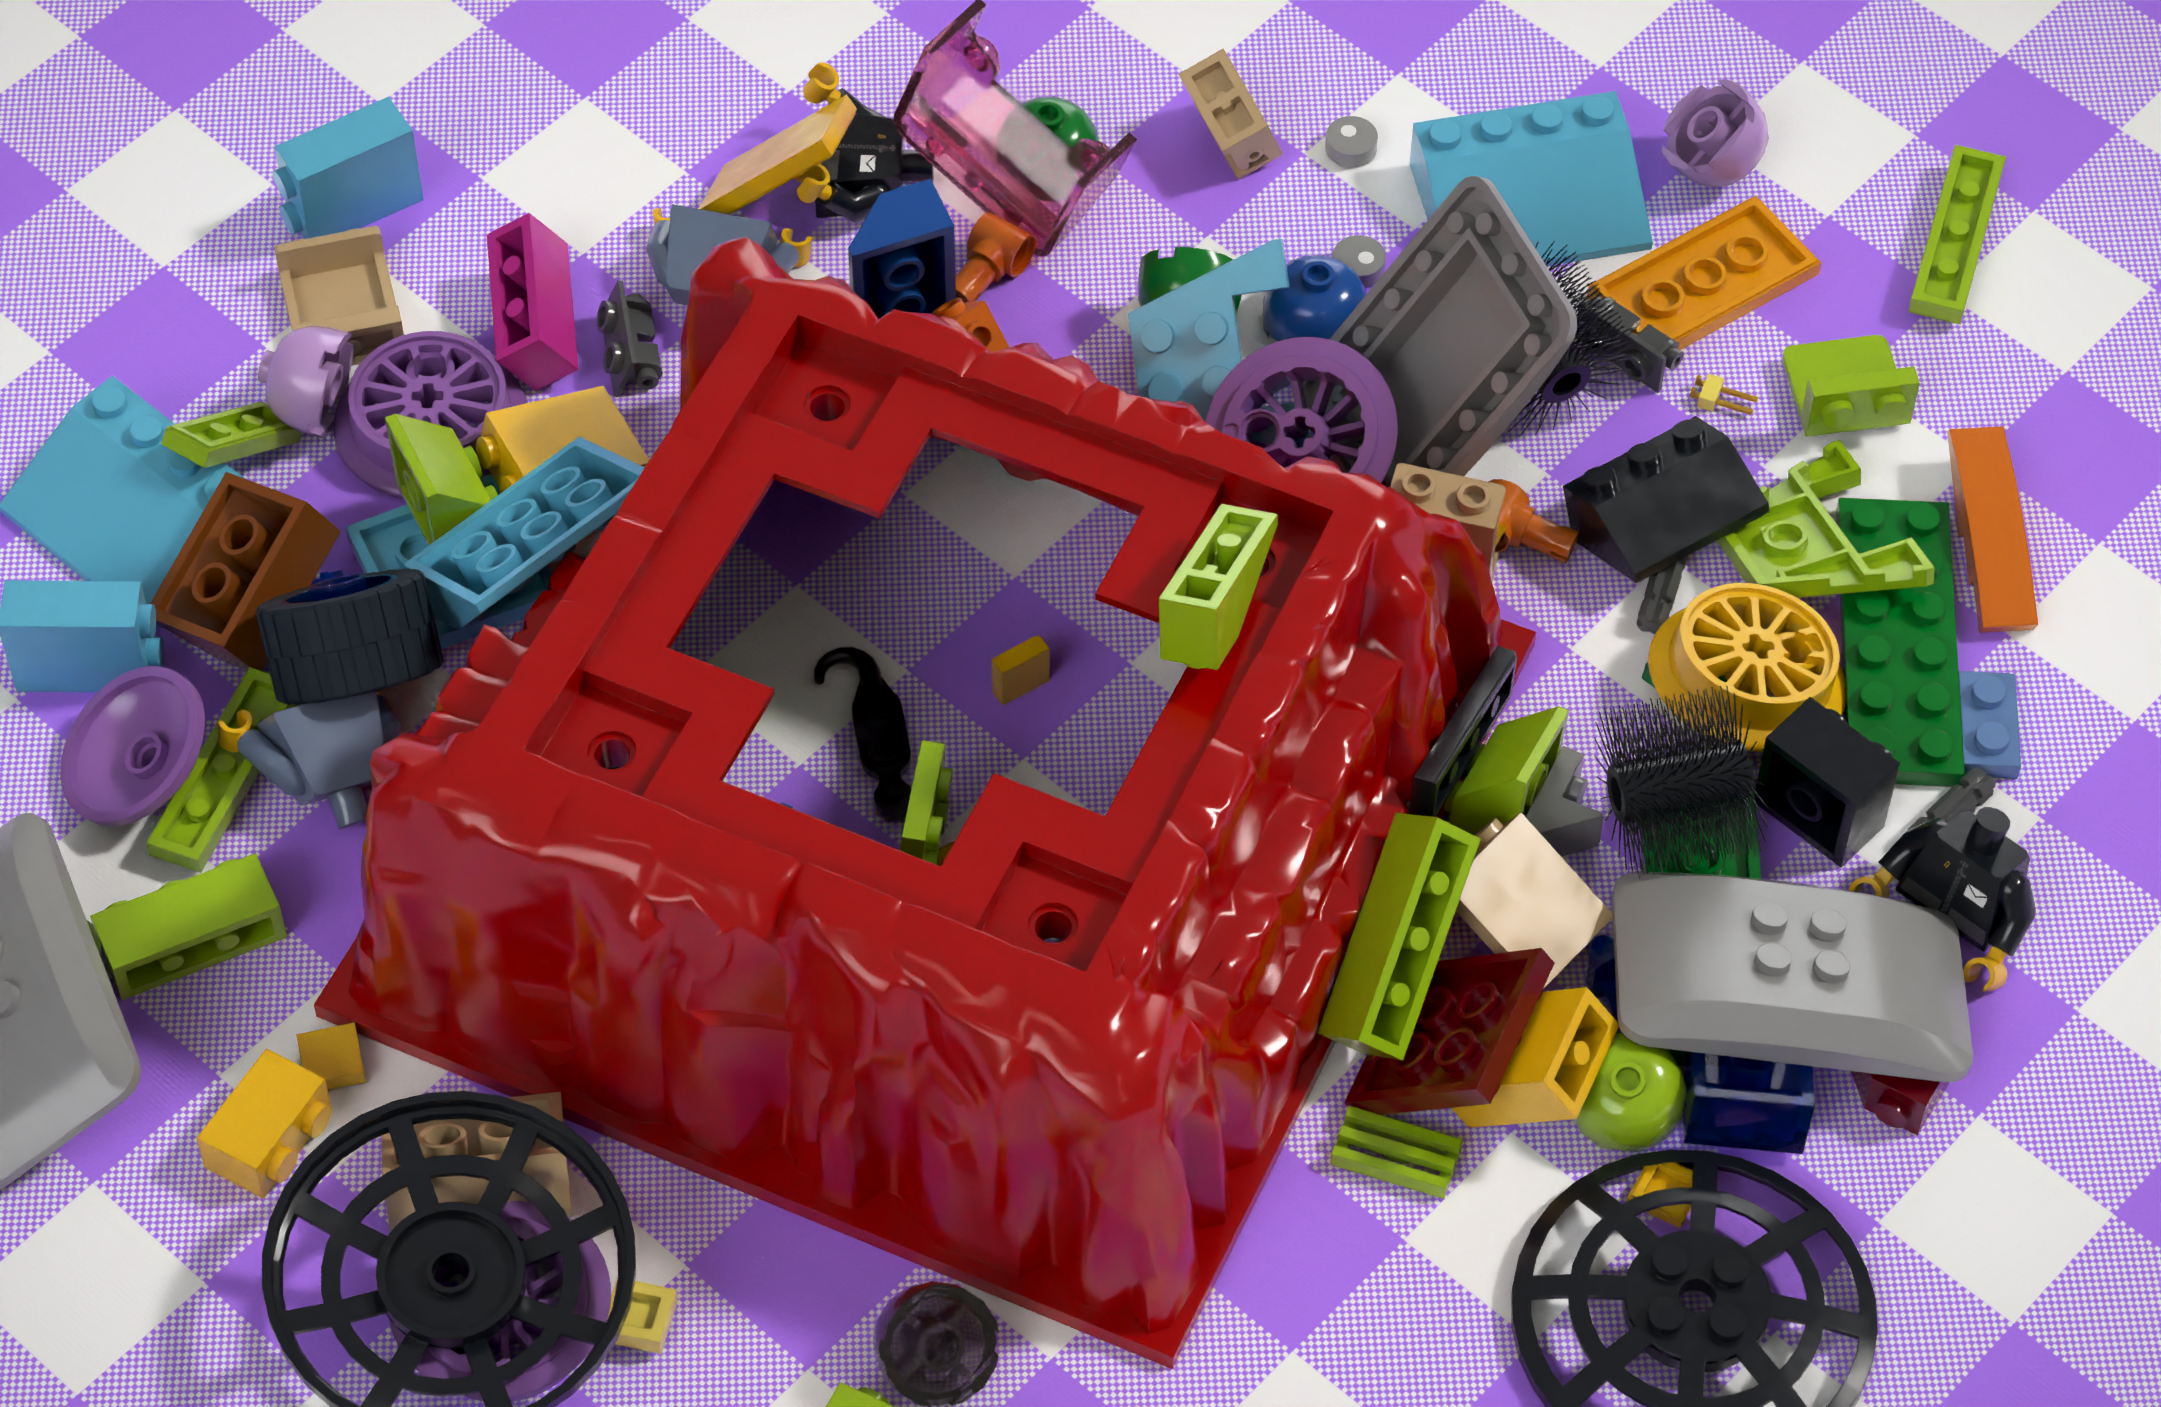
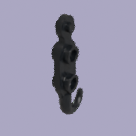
[814,647,912,818]

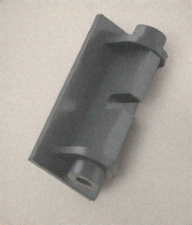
[597,280,663,397]
[1576,296,1684,393]

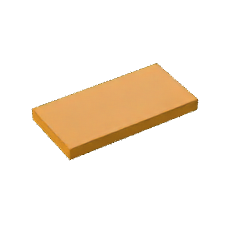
[1587,195,1821,350]

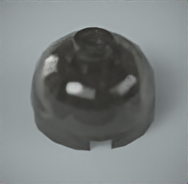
[872,1281,999,1407]

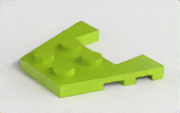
[1716,440,1934,597]
[900,740,953,865]

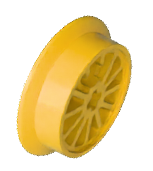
[1648,583,1846,752]

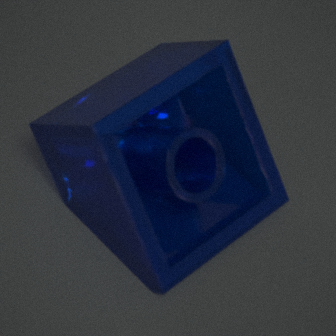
[1683,1051,1815,1154]

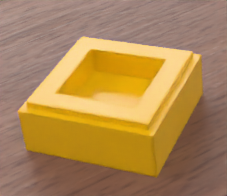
[992,635,1050,706]
[296,1022,366,1090]
[1626,1162,1693,1229]

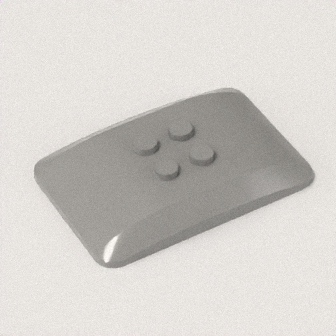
[1303,176,1577,487]
[0,813,141,1190]
[1612,872,1973,1082]

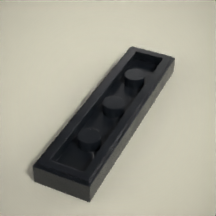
[1409,646,1517,817]

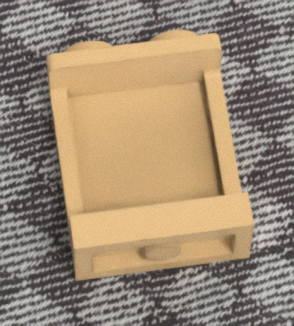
[274,226,404,366]
[1390,463,1506,582]
[1456,812,1613,989]

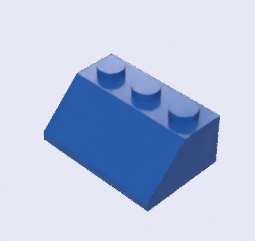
[848,179,956,319]

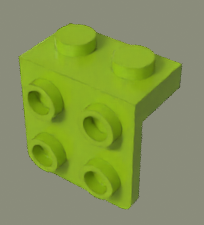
[1782,335,1920,437]

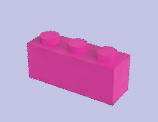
[486,213,579,391]

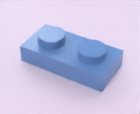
[1959,671,2021,779]

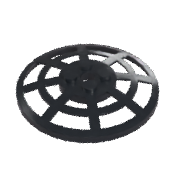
[262,1091,636,1407]
[1511,1149,1878,1407]

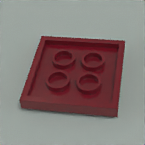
[1344,948,1555,1115]

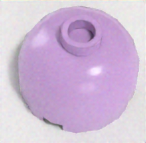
[1662,79,1769,187]
[258,325,353,438]

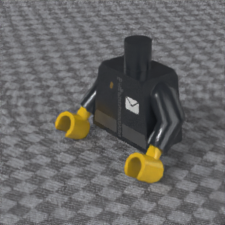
[795,62,935,222]
[1849,807,2036,992]

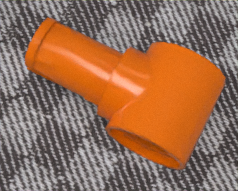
[955,212,1037,302]
[1488,479,1579,564]

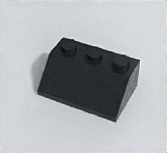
[1563,416,1770,583]

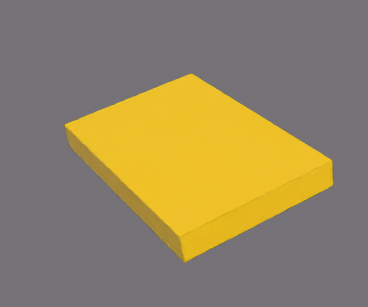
[698,94,857,215]

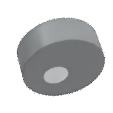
[1325,116,1378,167]
[1333,235,1386,287]

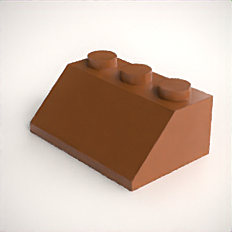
[150,472,341,671]

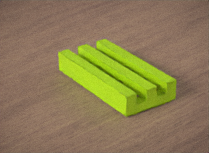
[1330,1106,1463,1199]

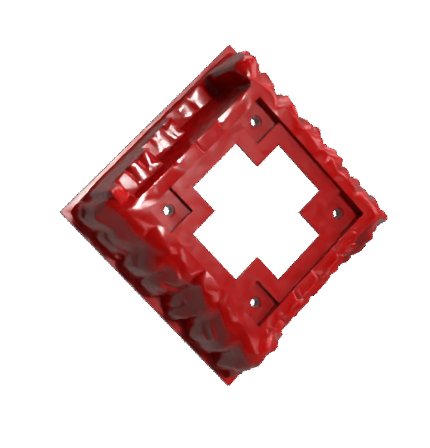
[314,236,1536,1369]

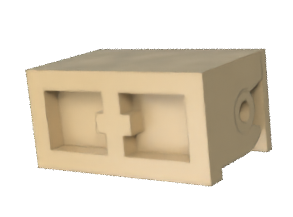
[1178,48,1283,180]

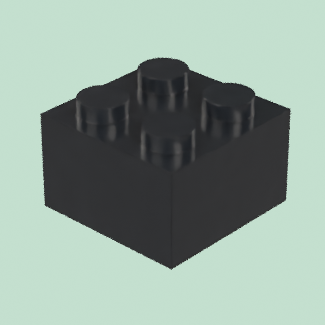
[1755,697,1900,868]

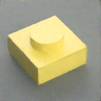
[607,1277,678,1354]

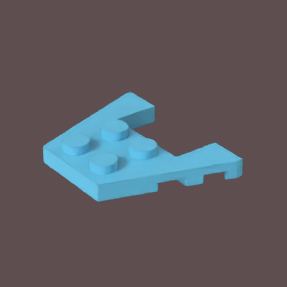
[1128,239,1310,448]

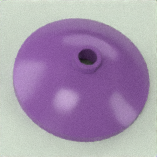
[60,666,205,826]

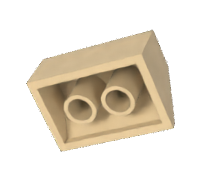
[381,1092,572,1232]

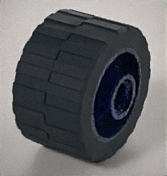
[255,569,444,705]

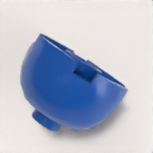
[1262,255,1367,341]

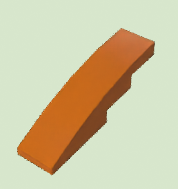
[1947,426,2038,633]

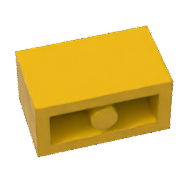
[197,1048,332,1199]

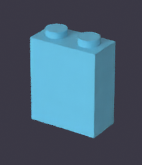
[273,96,424,239]
[0,580,164,692]

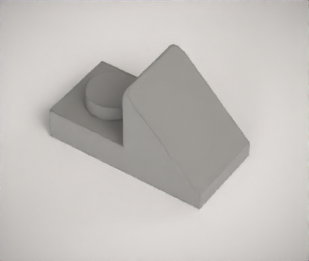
[1526,746,1604,857]

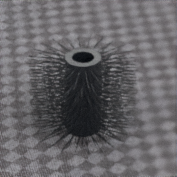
[1506,241,1636,437]
[1594,685,1768,879]

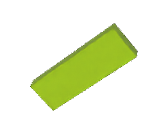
[161,401,302,468]

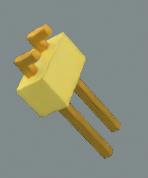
[1690,373,1758,415]

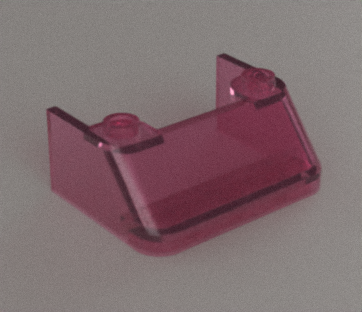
[894,0,1137,256]

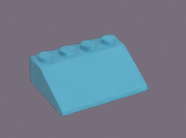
[1409,91,1653,266]
[0,375,244,604]
[403,436,645,630]

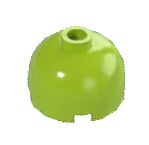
[1573,1032,1687,1152]

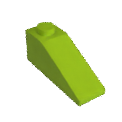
[1159,504,1278,670]

